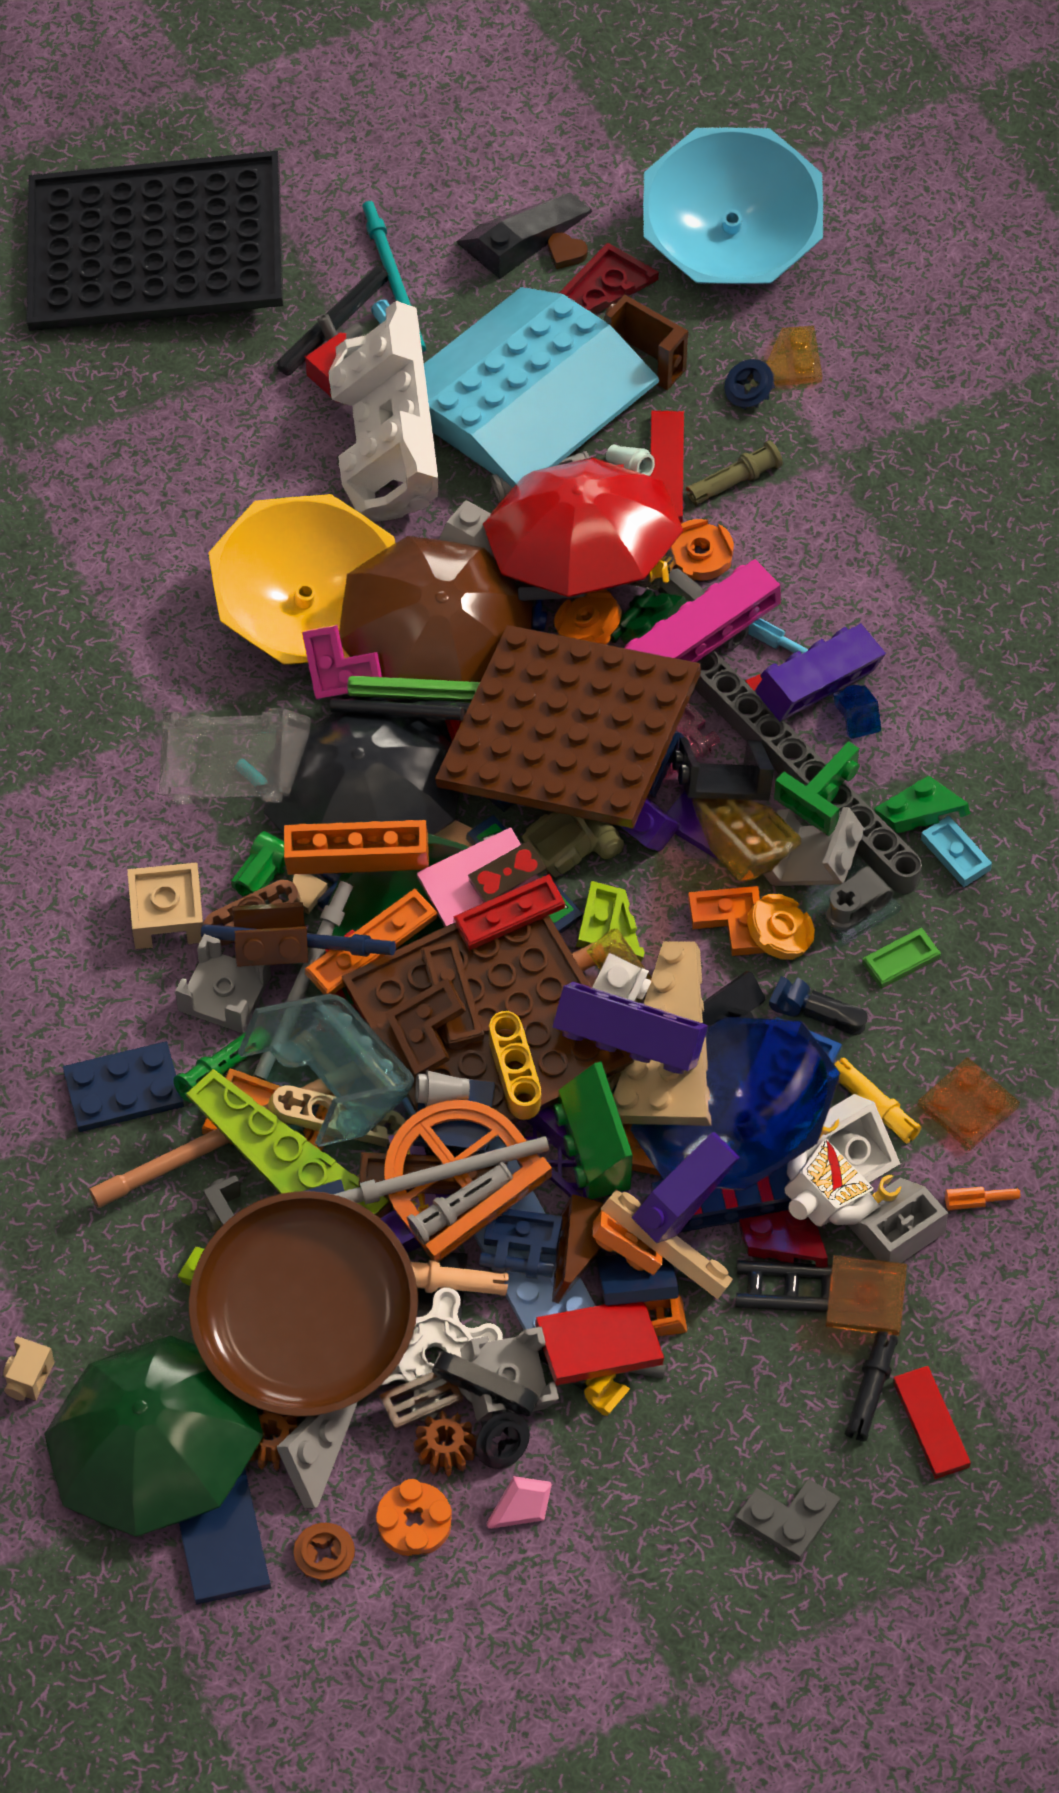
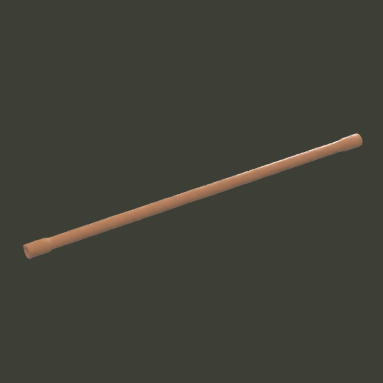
[89,942,605,1209]

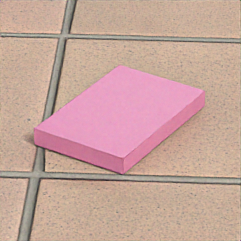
[417,828,539,927]

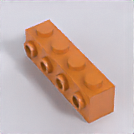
[284,820,429,875]

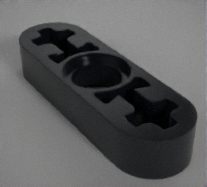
[432,1351,539,1416]

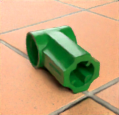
[231,831,286,897]

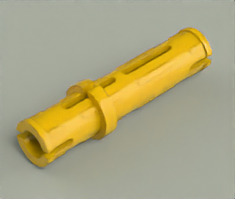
[829,1058,921,1144]

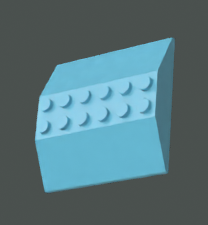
[424,287,659,487]

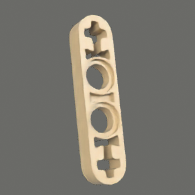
[268,1085,406,1147]

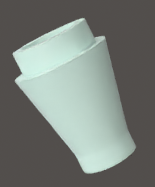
[606,445,655,476]

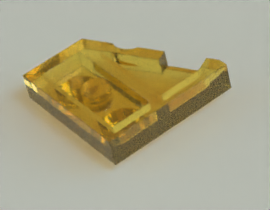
[766,325,822,386]

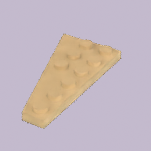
[613,941,712,1126]

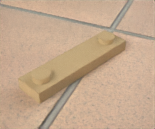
[601,1189,733,1299]

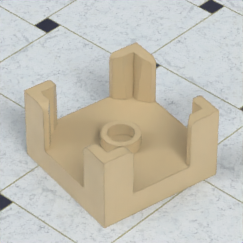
[127,863,204,949]

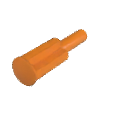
[945,1187,1020,1211]

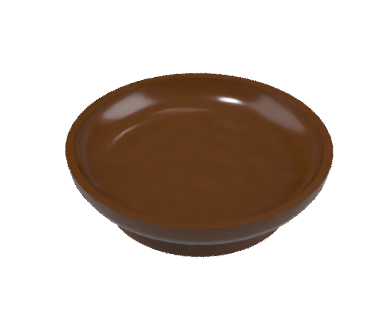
[189,1191,418,1416]

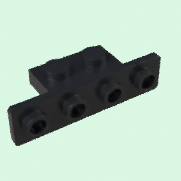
[702,971,765,1062]

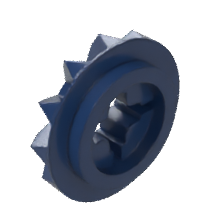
[724,359,775,410]

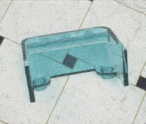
[238,994,414,1147]

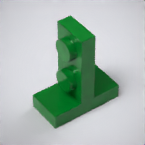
[774,741,860,836]

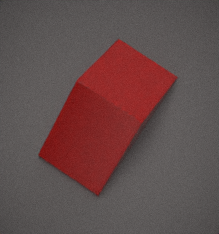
[305,333,347,403]

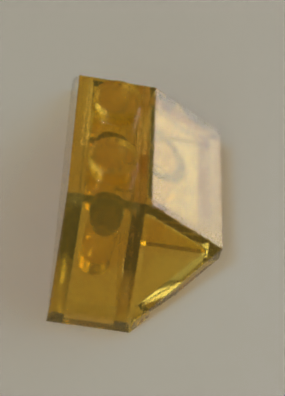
[693,798,802,881]

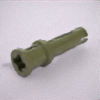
[686,440,783,506]

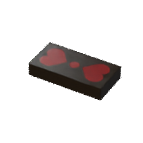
[468,841,547,903]

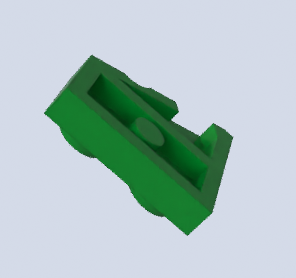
[874,775,971,833]

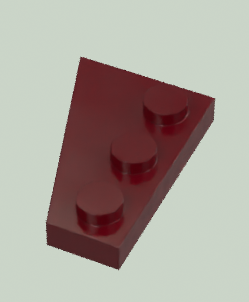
[559,242,659,315]

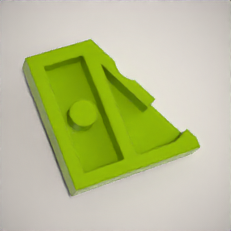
[576,881,645,962]

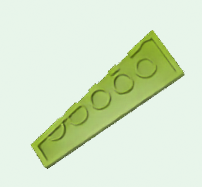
[186,1069,389,1215]

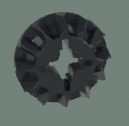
[473,1409,530,1469]

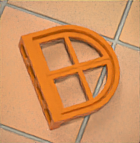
[384,1100,552,1262]

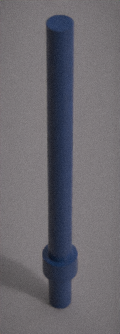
[201,924,396,957]

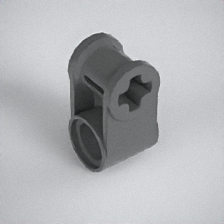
[826,867,893,930]

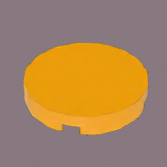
[747,894,815,960]

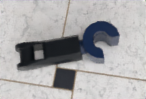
[769,976,868,1035]

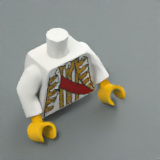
[784,1110,901,1227]

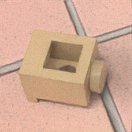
[3,1336,54,1401]

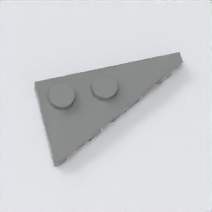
[276,1402,358,1508]

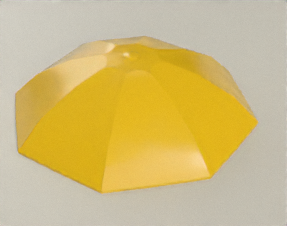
[209,494,395,665]

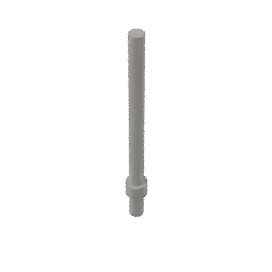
[253,881,353,1080]
[333,1136,549,1204]

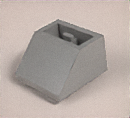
[848,1178,948,1272]

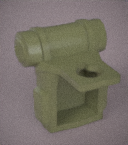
[521,812,624,877]

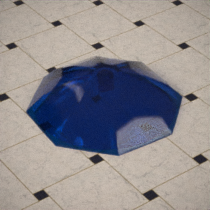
[631,1017,840,1190]

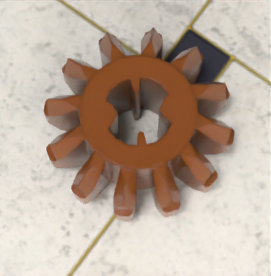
[249,1410,298,1471]
[413,1410,476,1477]

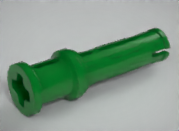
[173,1023,270,1103]

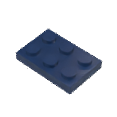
[63,1041,184,1132]

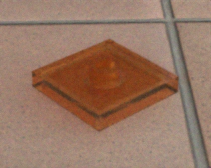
[826,1255,907,1336]

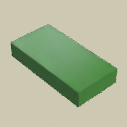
[862,927,941,989]

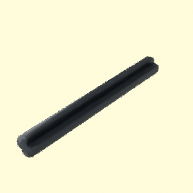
[277,266,388,376]

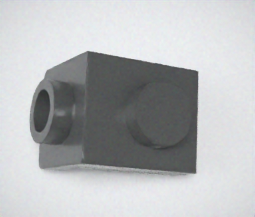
[203,1176,241,1231]

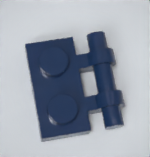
[479,1209,563,1279]

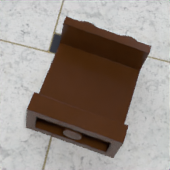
[604,295,688,391]
[232,902,308,967]

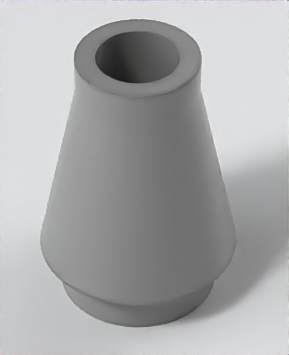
[415,1070,470,1107]

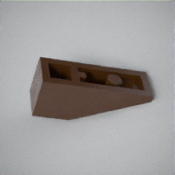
[552,1194,605,1304]

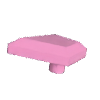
[487,1476,552,1529]

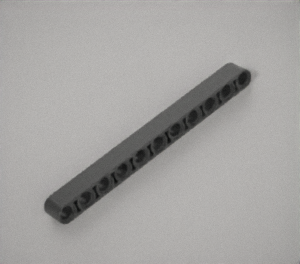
[694,650,922,894]

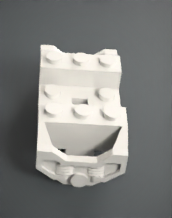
[329,301,438,522]

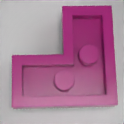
[302,625,382,699]

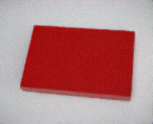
[535,1302,664,1385]

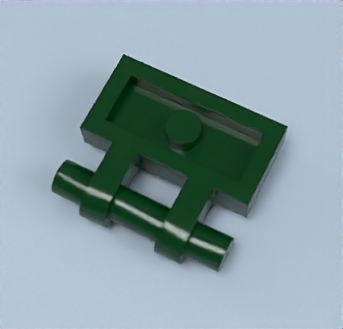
[610,589,687,646]

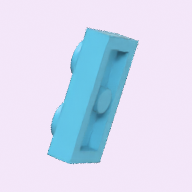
[921,815,992,887]

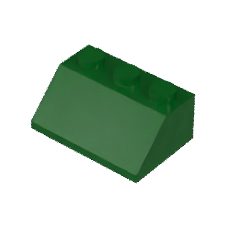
[553,1062,633,1199]

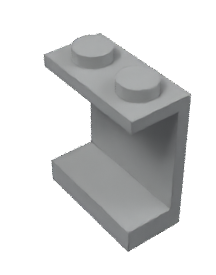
[757,807,864,886]

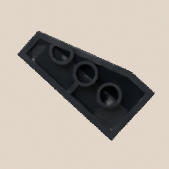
[457,192,592,279]

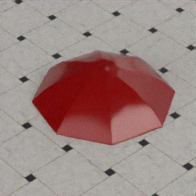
[483,457,683,597]

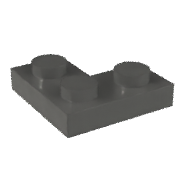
[736,1479,841,1561]

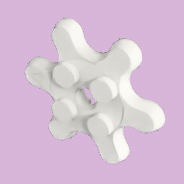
[381,1288,503,1421]

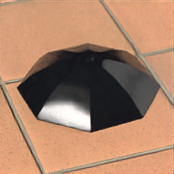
[264,712,460,835]

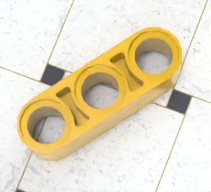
[489,1011,541,1120]

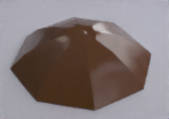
[339,536,533,703]

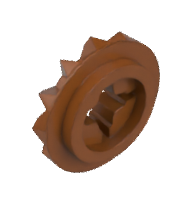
[294,1522,355,1583]

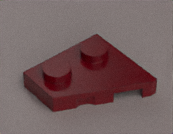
[739,1210,828,1268]

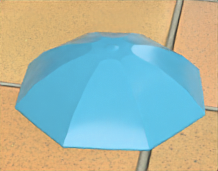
[643,128,823,284]

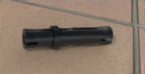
[844,1331,899,1442]

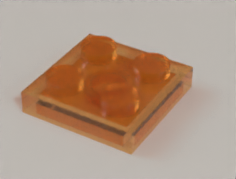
[917,1057,1020,1151]

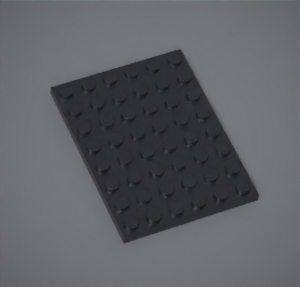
[27,150,283,331]

